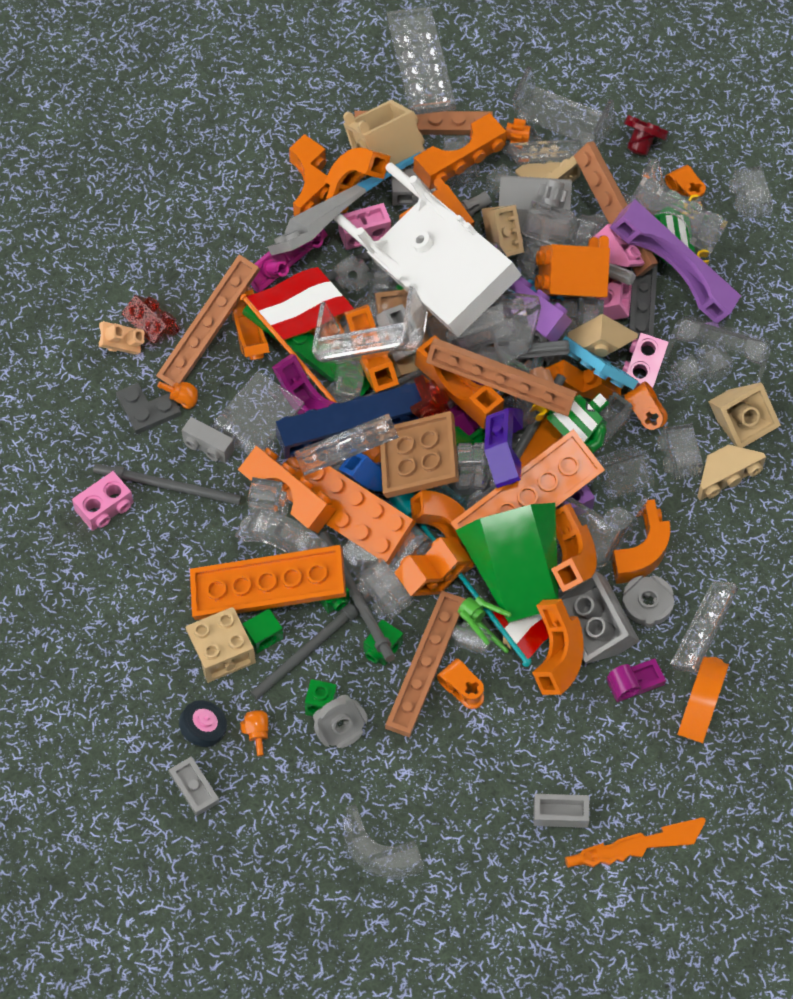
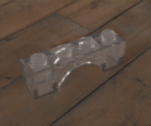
[629,177,728,254]

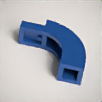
[339,450,383,491]

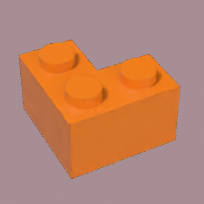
[394,537,473,596]

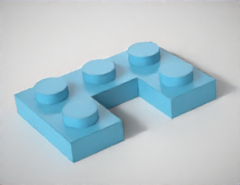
[563,336,639,390]

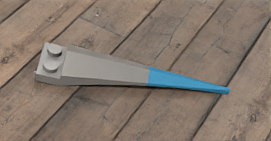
[268,152,421,256]

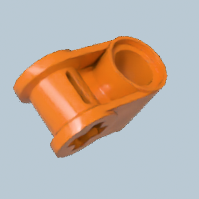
[665,165,706,208]
[624,381,668,430]
[436,659,484,709]

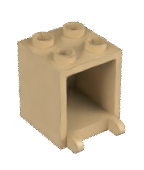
[343,100,425,165]

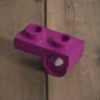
[606,658,666,703]

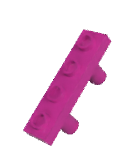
[251,228,328,292]

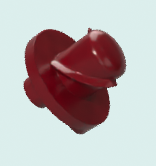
[623,115,669,156]

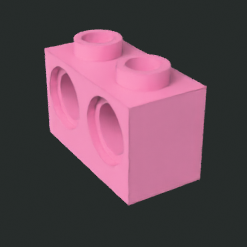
[338,203,391,250]
[591,265,632,320]
[622,333,669,388]
[72,471,133,531]

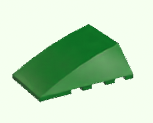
[455,503,559,623]

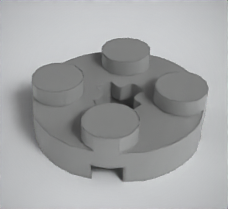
[622,575,674,627]
[313,695,368,748]

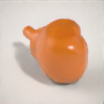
[157,381,198,409]
[240,710,268,756]

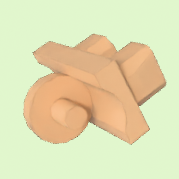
[99,321,144,355]

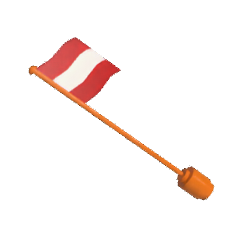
[240,267,381,463]

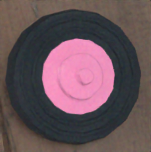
[179,700,227,747]

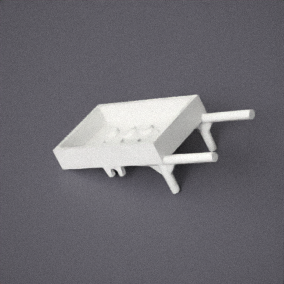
[334,163,522,337]

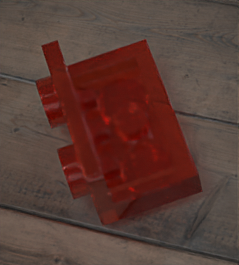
[122,295,181,343]
[410,375,450,418]

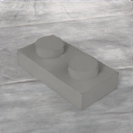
[168,756,220,817]

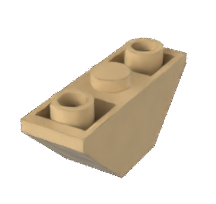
[697,445,766,500]

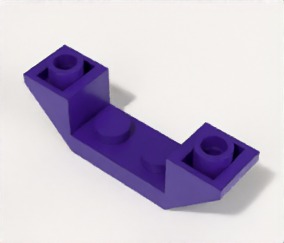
[484,408,523,488]

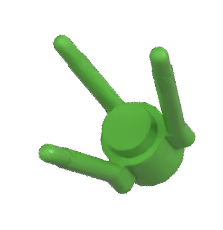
[458,596,512,653]

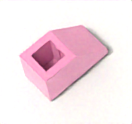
[594,224,645,267]

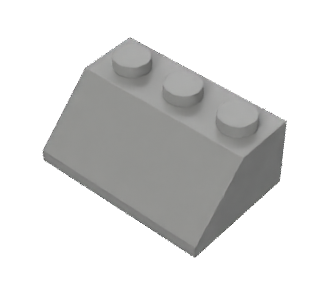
[498,175,572,235]
[558,571,640,664]

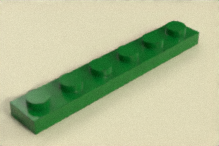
[242,305,371,399]

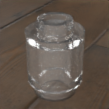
[452,621,492,655]

